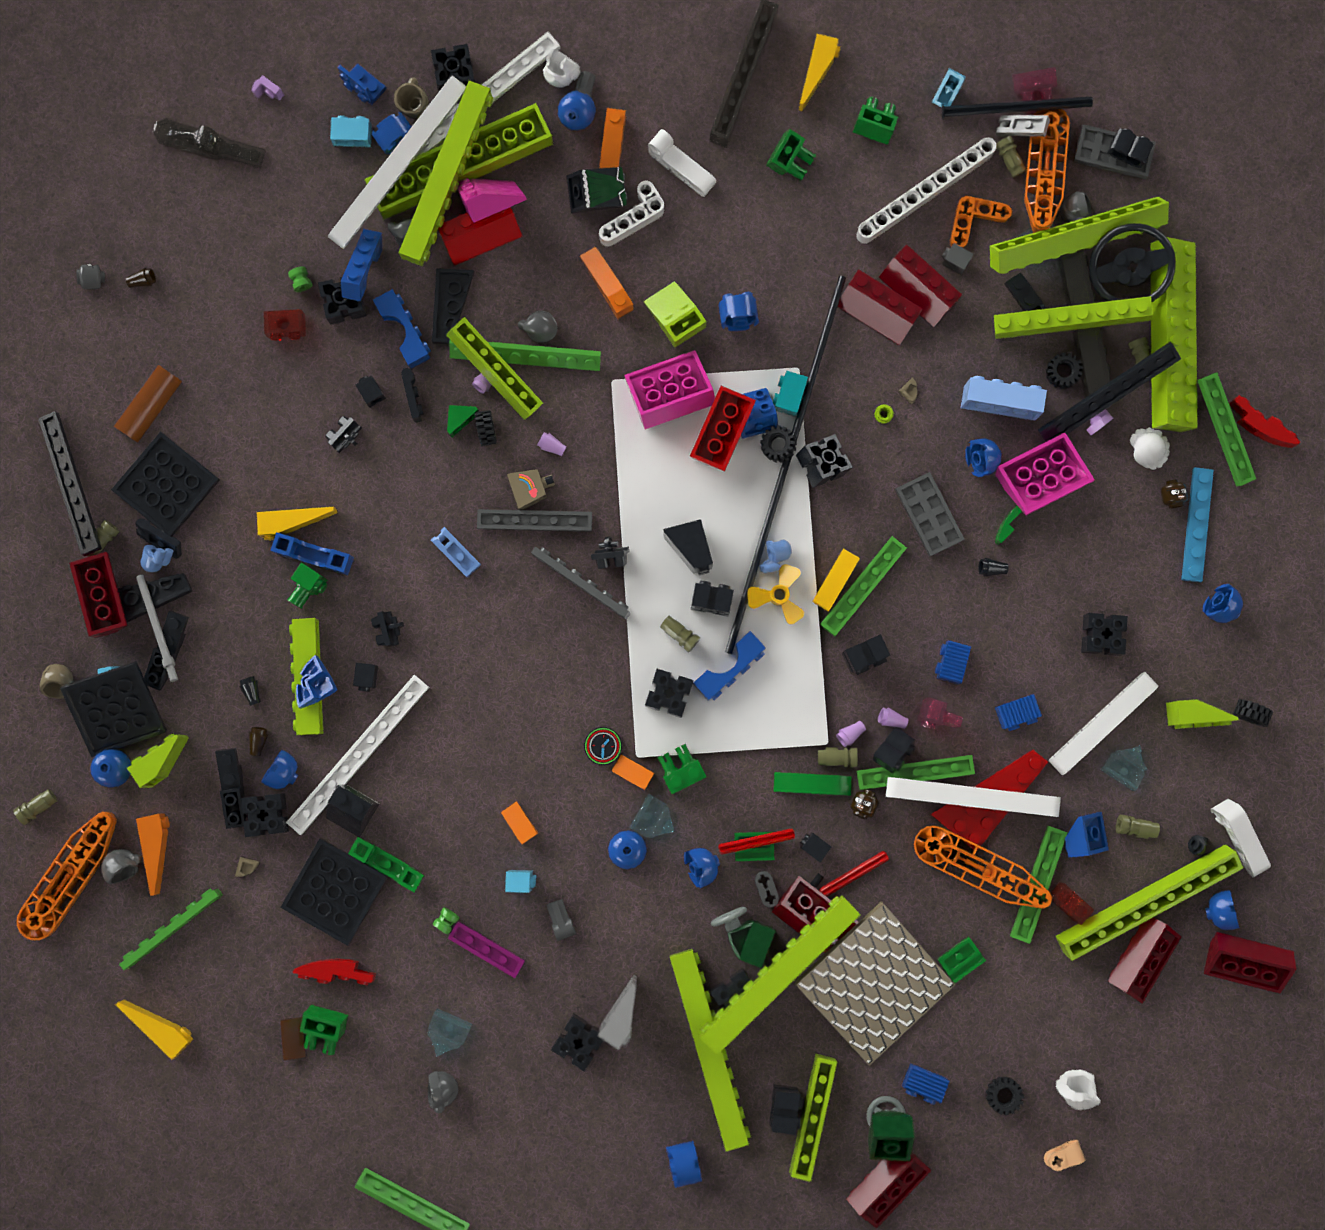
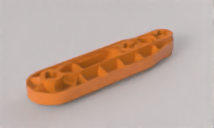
[1024,109,1070,233]
[17,812,117,940]
[914,825,1052,908]

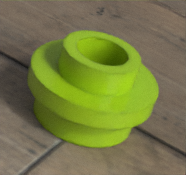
[874,405,894,424]

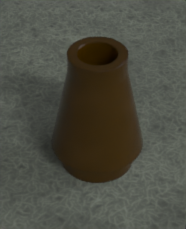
[126,268,156,288]
[249,727,269,756]

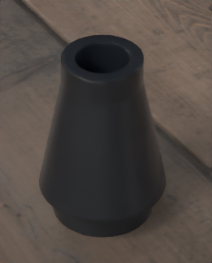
[978,558,1009,577]
[239,676,261,706]

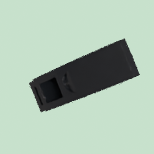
[144,611,189,691]
[215,748,246,829]

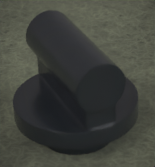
[1188,835,1208,857]

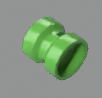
[288,266,312,292]
[432,907,460,934]

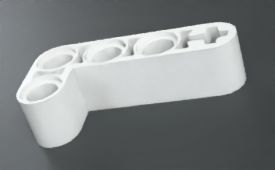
[648,129,717,197]
[599,181,664,247]
[1211,799,1271,877]

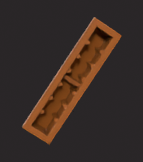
[114,365,182,443]

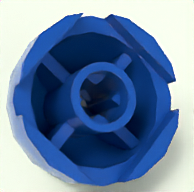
[558,91,596,131]
[965,438,1002,477]
[1203,584,1243,623]
[90,749,131,788]
[261,750,298,789]
[608,830,647,869]
[684,848,720,888]
[1205,890,1239,930]

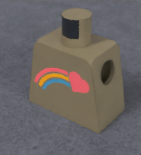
[507,469,555,510]

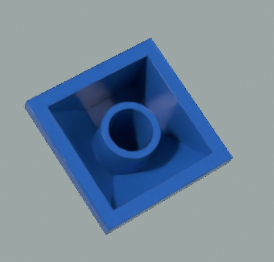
[1065,812,1109,857]

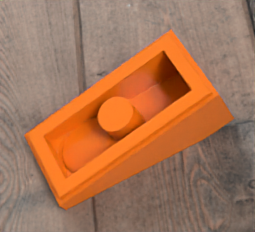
[612,755,654,790]
[501,801,538,845]

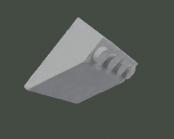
[598,975,637,1050]

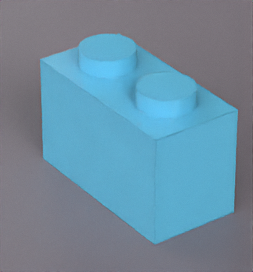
[330,116,372,147]
[505,870,536,893]

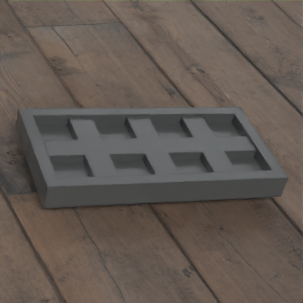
[1073,124,1156,179]
[895,472,965,557]

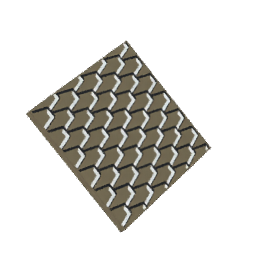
[794,902,955,1066]

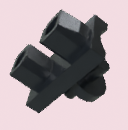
[325,416,362,453]
[591,536,630,569]
[371,611,404,646]

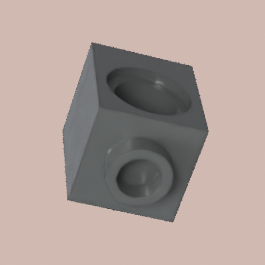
[942,243,973,275]

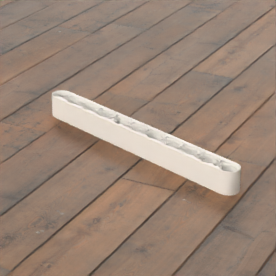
[328,75,466,249]

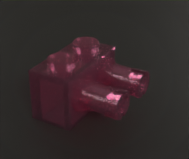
[1013,67,1057,112]
[917,697,963,729]

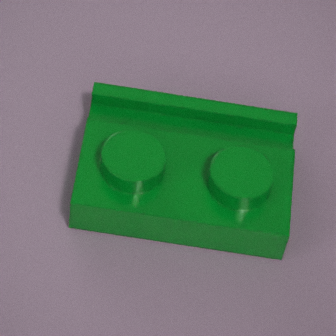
[734,832,774,861]
[937,937,986,984]

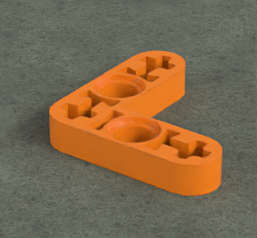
[950,196,1012,248]

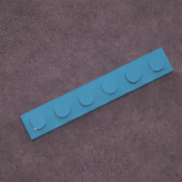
[1181,467,1214,583]

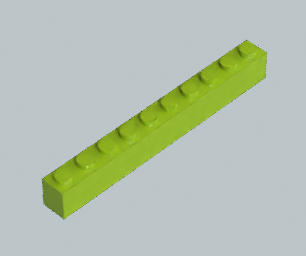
[399,81,493,267]
[990,197,1169,274]
[1055,845,1243,961]
[700,895,861,1056]
[670,949,751,1151]

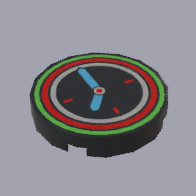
[584,727,622,765]

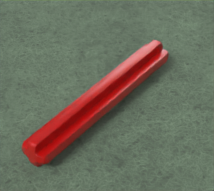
[718,829,795,855]
[819,851,889,897]

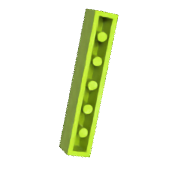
[446,317,543,420]
[289,618,323,736]
[789,1053,837,1182]

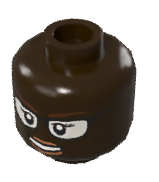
[1160,479,1188,509]
[851,789,879,820]

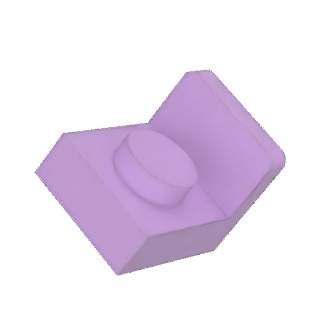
[251,75,284,101]
[1087,409,1113,435]

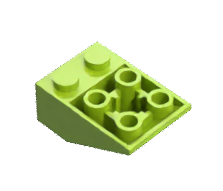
[644,281,707,348]
[1166,700,1238,729]
[127,734,189,788]

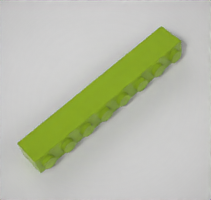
[994,296,1153,339]

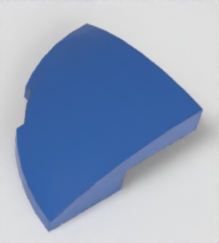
[296,655,338,708]

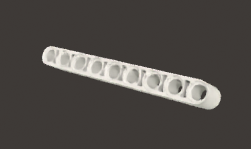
[856,138,996,244]
[886,777,1061,817]

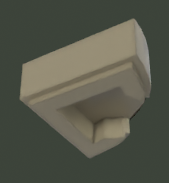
[898,378,918,405]
[235,857,260,877]

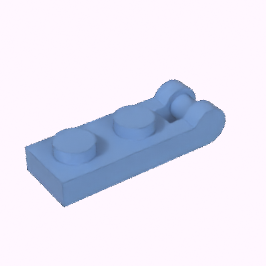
[431,527,481,578]

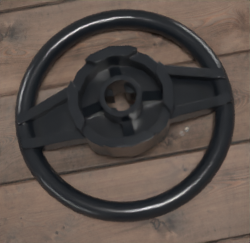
[1089,223,1176,302]

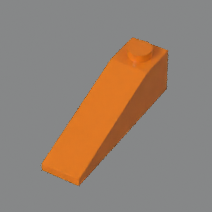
[600,108,626,168]
[580,247,634,319]
[136,813,170,896]

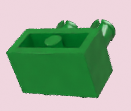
[853,97,898,145]
[766,129,816,181]
[287,563,328,609]
[658,744,706,794]
[300,1005,348,1055]

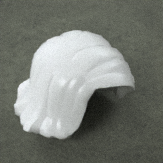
[1130,428,1170,470]
[1056,1069,1101,1110]

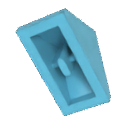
[932,68,966,107]

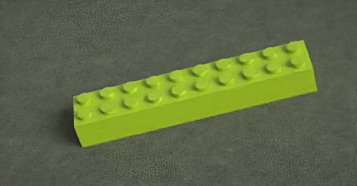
[365,103,553,220]
[1150,237,1197,432]

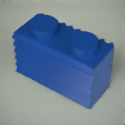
[935,640,971,685]
[995,694,1042,731]
[902,1063,950,1105]

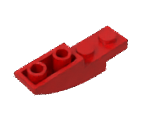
[1229,395,1300,448]
[293,959,376,985]

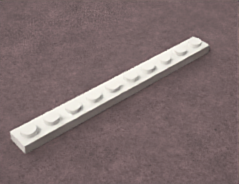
[417,32,560,156]
[286,675,430,835]

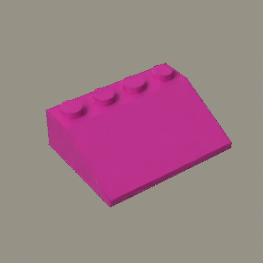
[457,178,527,222]
[624,350,715,430]
[995,433,1095,516]

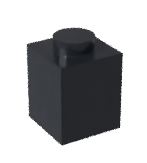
[355,375,386,408]
[353,663,378,692]
[800,832,832,863]

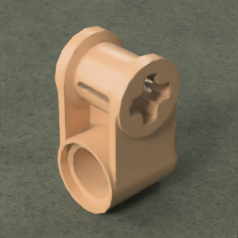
[1044,1140,1085,1171]

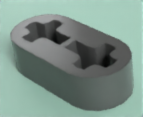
[755,871,779,908]

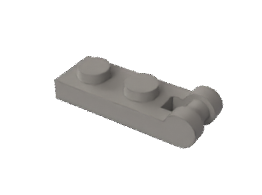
[996,115,1050,137]

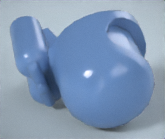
[759,539,792,573]
[140,545,173,572]

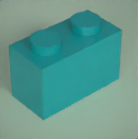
[773,370,808,417]

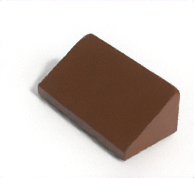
[281,1017,306,1060]

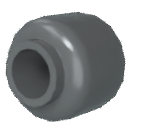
[76,264,105,289]

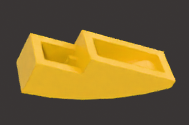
[812,549,860,612]

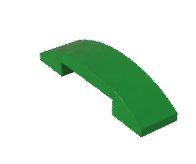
[995,505,1022,545]
[773,772,852,796]
[348,837,425,893]

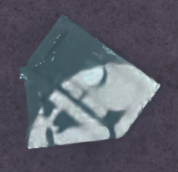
[1101,746,1147,791]
[629,794,674,838]
[427,1009,472,1056]

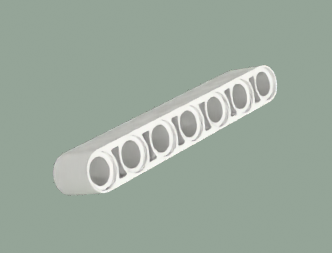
[1048,672,1158,775]

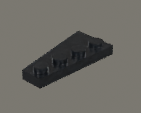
[432,268,474,344]
[118,573,193,623]

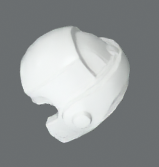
[543,48,581,88]

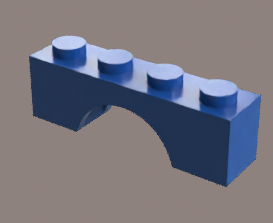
[341,229,383,302]
[373,289,431,369]
[270,532,354,576]
[693,631,766,701]

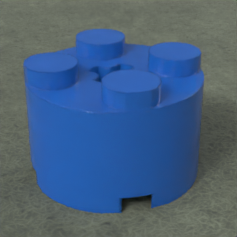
[372,112,412,154]
[719,292,759,331]
[666,1141,702,1188]

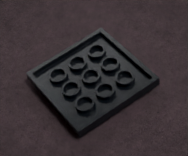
[111,431,220,537]
[60,661,167,757]
[280,838,388,946]

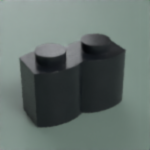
[1107,128,1154,169]
[873,727,916,773]

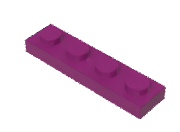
[448,921,525,978]

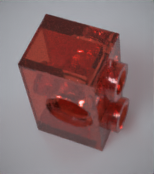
[264,309,306,341]
[1050,882,1094,925]

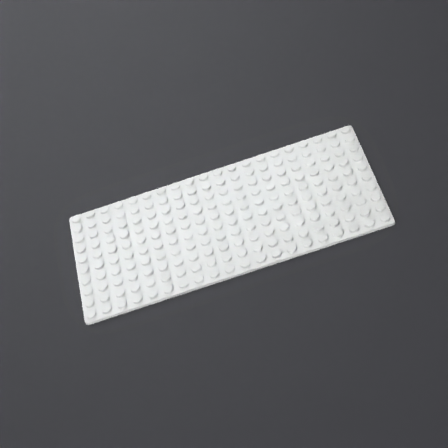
[612,368,828,757]

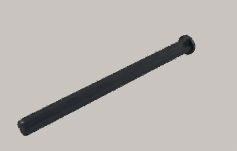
[941,96,1093,120]

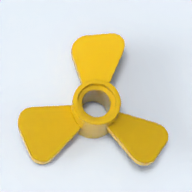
[747,564,804,624]

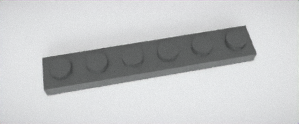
[477,509,592,532]
[531,547,630,620]

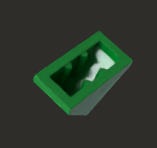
[447,405,479,438]

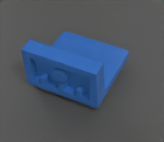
[338,63,386,105]
[741,388,778,439]

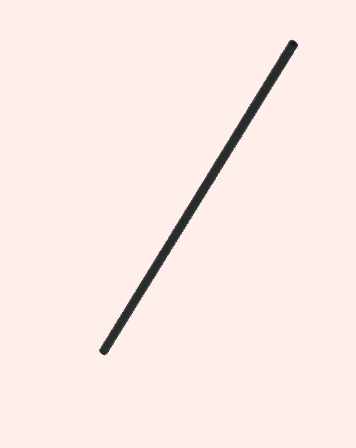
[725,276,846,654]

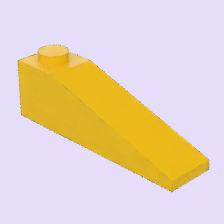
[799,34,840,111]
[257,507,337,540]
[116,1000,193,1060]

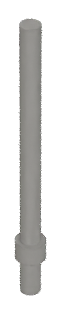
[136,575,178,682]

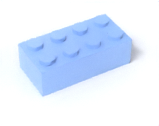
[961,376,1047,421]

